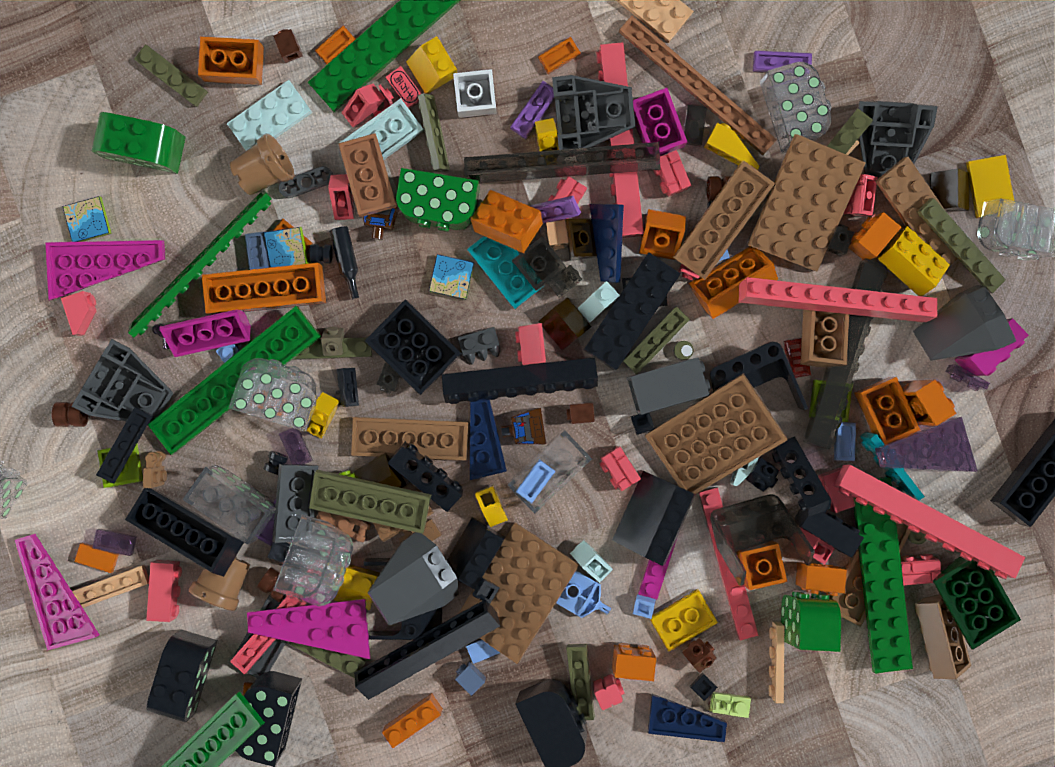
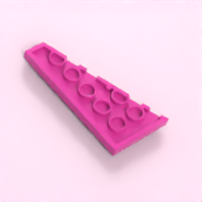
[45,240,165,300]
[15,534,100,651]
[247,599,370,659]

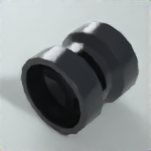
[310,244,333,264]
[263,450,289,475]

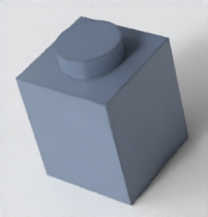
[455,661,486,696]

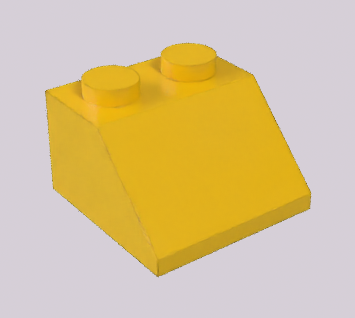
[406,36,458,94]
[333,563,380,610]

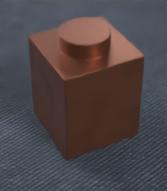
[273,29,303,63]
[566,403,595,424]

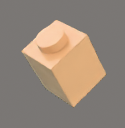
[546,220,568,250]

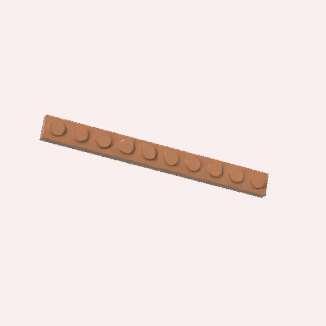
[619,16,777,155]

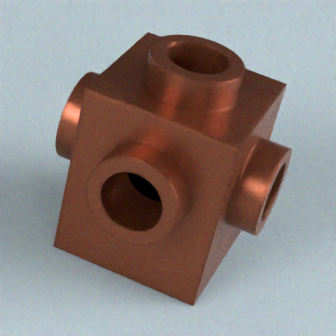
[682,637,717,673]

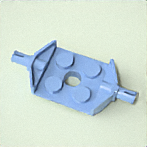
[557,570,611,618]

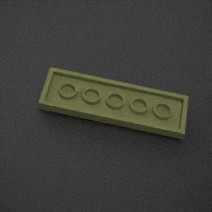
[309,470,431,534]

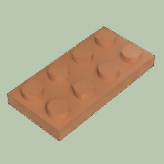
[338,133,397,217]

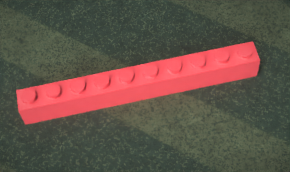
[596,42,644,238]
[739,277,937,323]
[833,465,1025,580]

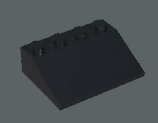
[365,299,462,395]
[612,470,696,566]

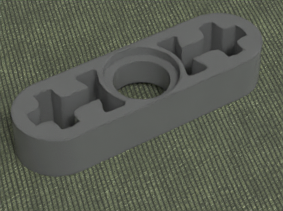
[279,166,333,198]

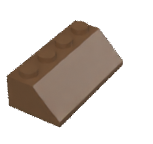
[800,284,849,367]
[915,594,971,679]

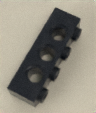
[772,436,831,517]
[388,441,463,512]

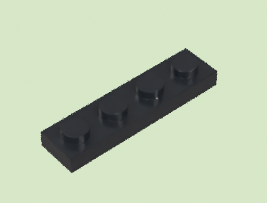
[96,407,153,484]

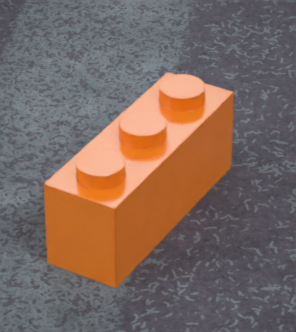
[382,693,443,748]

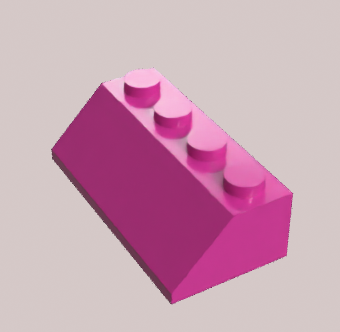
[160,309,251,357]

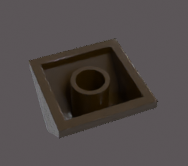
[930,169,969,211]
[565,218,597,261]
[538,297,592,351]
[354,453,406,488]

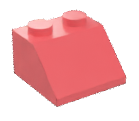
[515,323,546,365]

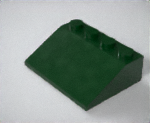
[933,557,1021,650]

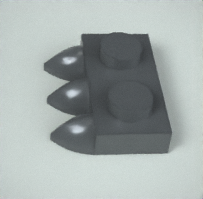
[458,327,500,365]

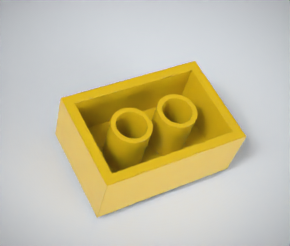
[878,226,950,296]

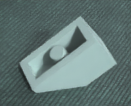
[577,281,620,323]
[570,540,613,583]

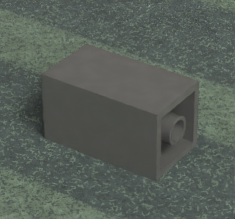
[627,357,711,415]

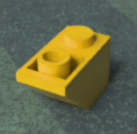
[535,118,561,166]
[305,392,339,439]
[475,484,508,527]

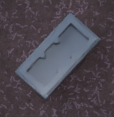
[245,232,270,270]

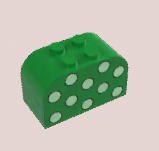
[91,112,186,174]
[396,168,480,232]
[781,592,841,652]

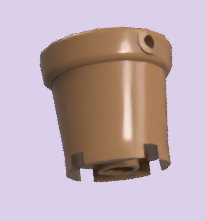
[230,133,295,195]
[188,557,250,611]

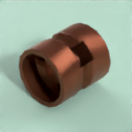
[706,176,731,201]
[52,402,89,427]
[257,567,294,603]

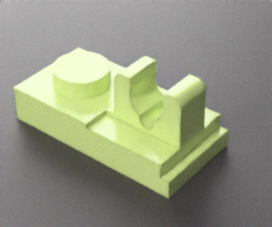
[709,692,751,718]

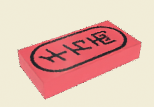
[386,66,421,109]

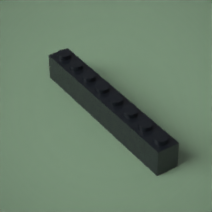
[442,358,598,404]
[354,599,500,700]

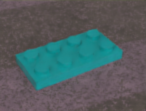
[467,236,545,309]
[859,432,925,501]

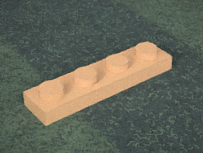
[72,565,149,608]
[769,621,785,703]

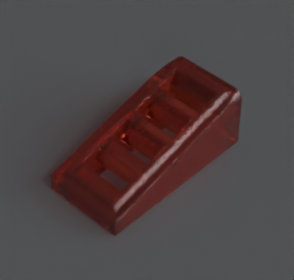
[783,338,811,378]

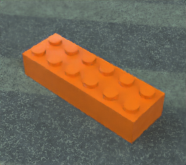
[202,263,326,315]

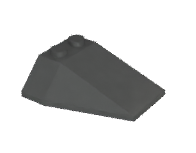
[552,75,635,155]
[858,100,938,178]
[913,285,1016,361]
[72,339,173,423]
[367,532,459,625]

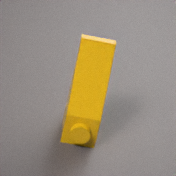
[704,123,760,170]

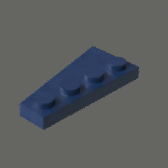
[589,204,624,283]
[470,398,507,480]
[648,693,727,742]

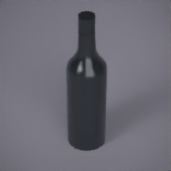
[329,226,359,300]

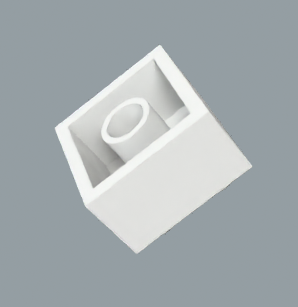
[453,69,497,118]

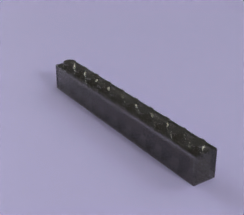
[464,142,661,183]
[803,259,888,449]

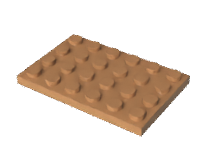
[747,134,866,272]
[645,373,787,494]
[458,523,580,664]

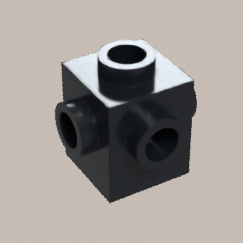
[746,457,780,492]

